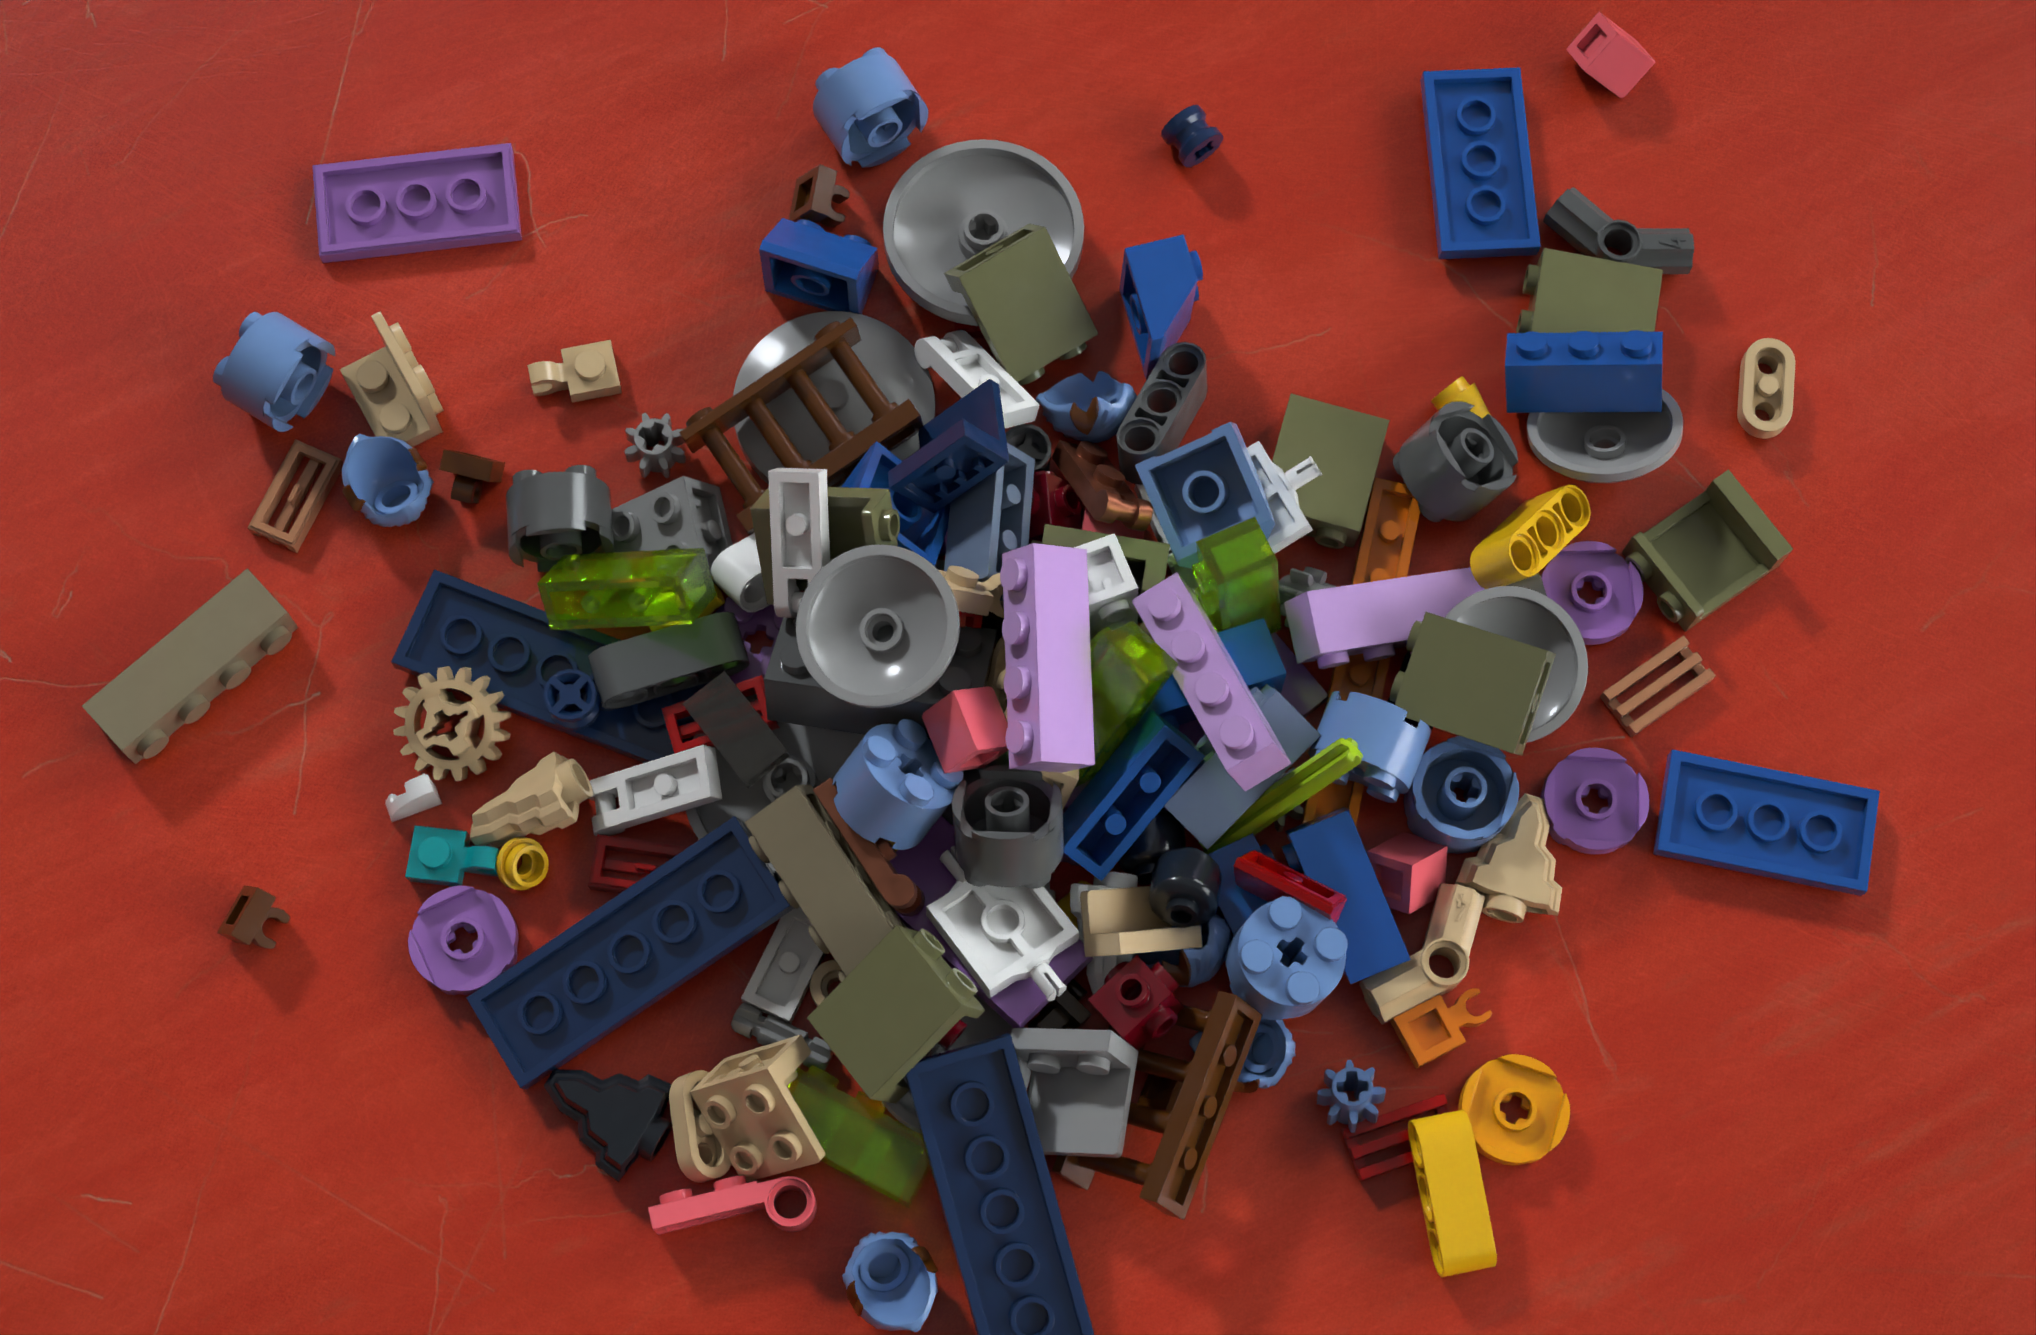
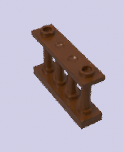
[679,317,923,536]
[1052,991,1262,1220]

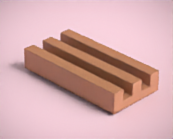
[247,439,344,553]
[1600,635,1716,738]

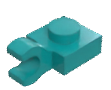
[405,825,499,887]

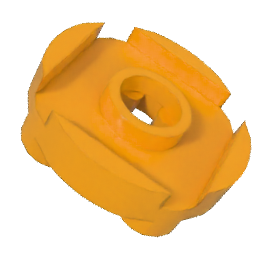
[1458,1054,1570,1165]

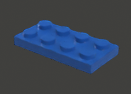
[1420,67,1541,259]
[1653,749,1880,896]

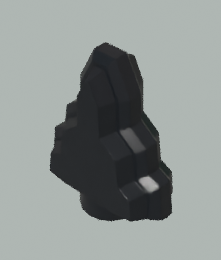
[544,1069,672,1182]

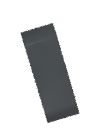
[1116,342,1208,485]
[588,612,750,709]

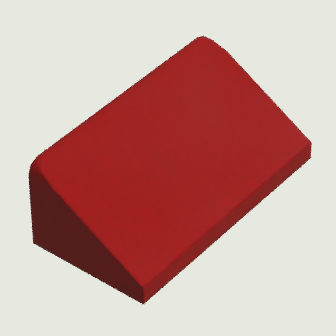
[1233,850,1347,923]

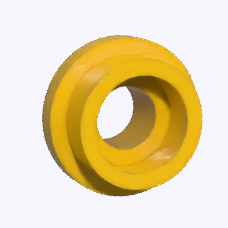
[496,837,549,890]

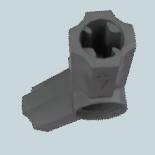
[1543,187,1694,274]

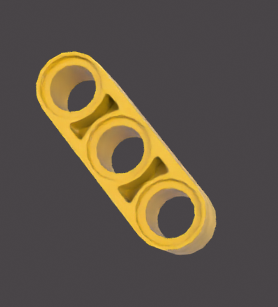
[1470,484,1591,589]
[1408,1110,1497,1278]

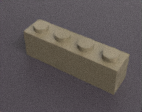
[82,568,298,764]
[744,785,907,982]

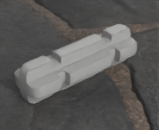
[731,1003,833,1072]

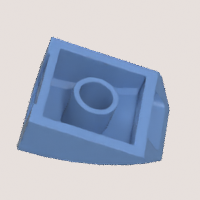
[1135,422,1275,572]

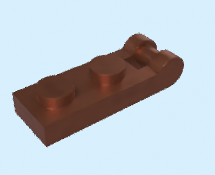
[1051,440,1153,531]
[813,778,925,916]

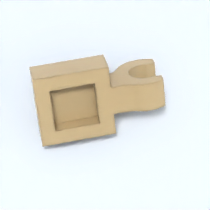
[527,340,622,403]
[939,566,1004,618]

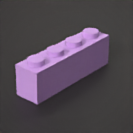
[1000,543,1095,773]
[1284,567,1485,669]
[1132,572,1292,791]

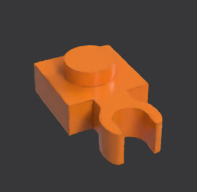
[1390,988,1492,1069]

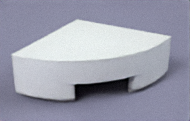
[385,773,442,822]

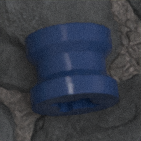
[1161,105,1224,168]
[543,669,601,731]

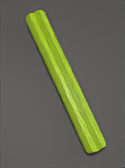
[1199,738,1363,854]

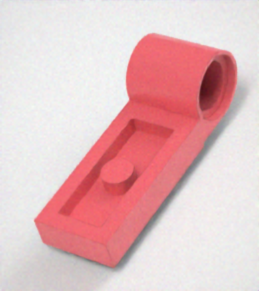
[648,1175,817,1235]

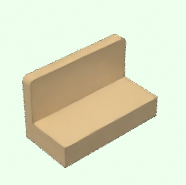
[1080,886,1203,957]

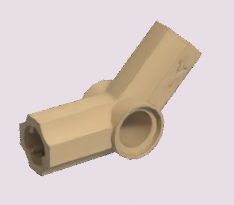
[1359,883,1485,1024]

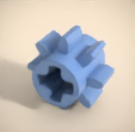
[1316,1060,1386,1133]

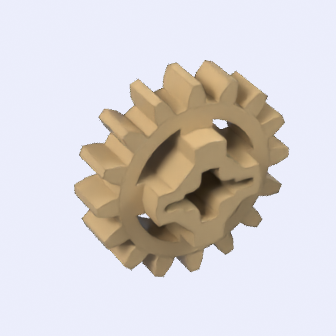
[393,666,511,781]

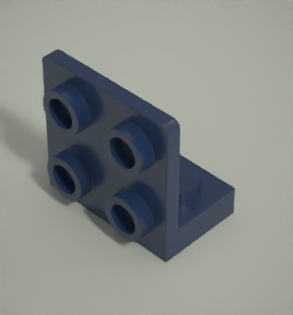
[888,379,1009,513]

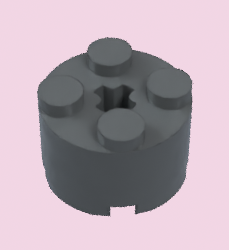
[1393,402,1518,522]
[506,465,614,574]
[952,764,1064,889]

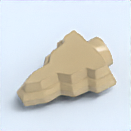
[470,752,593,848]
[1455,793,1562,923]

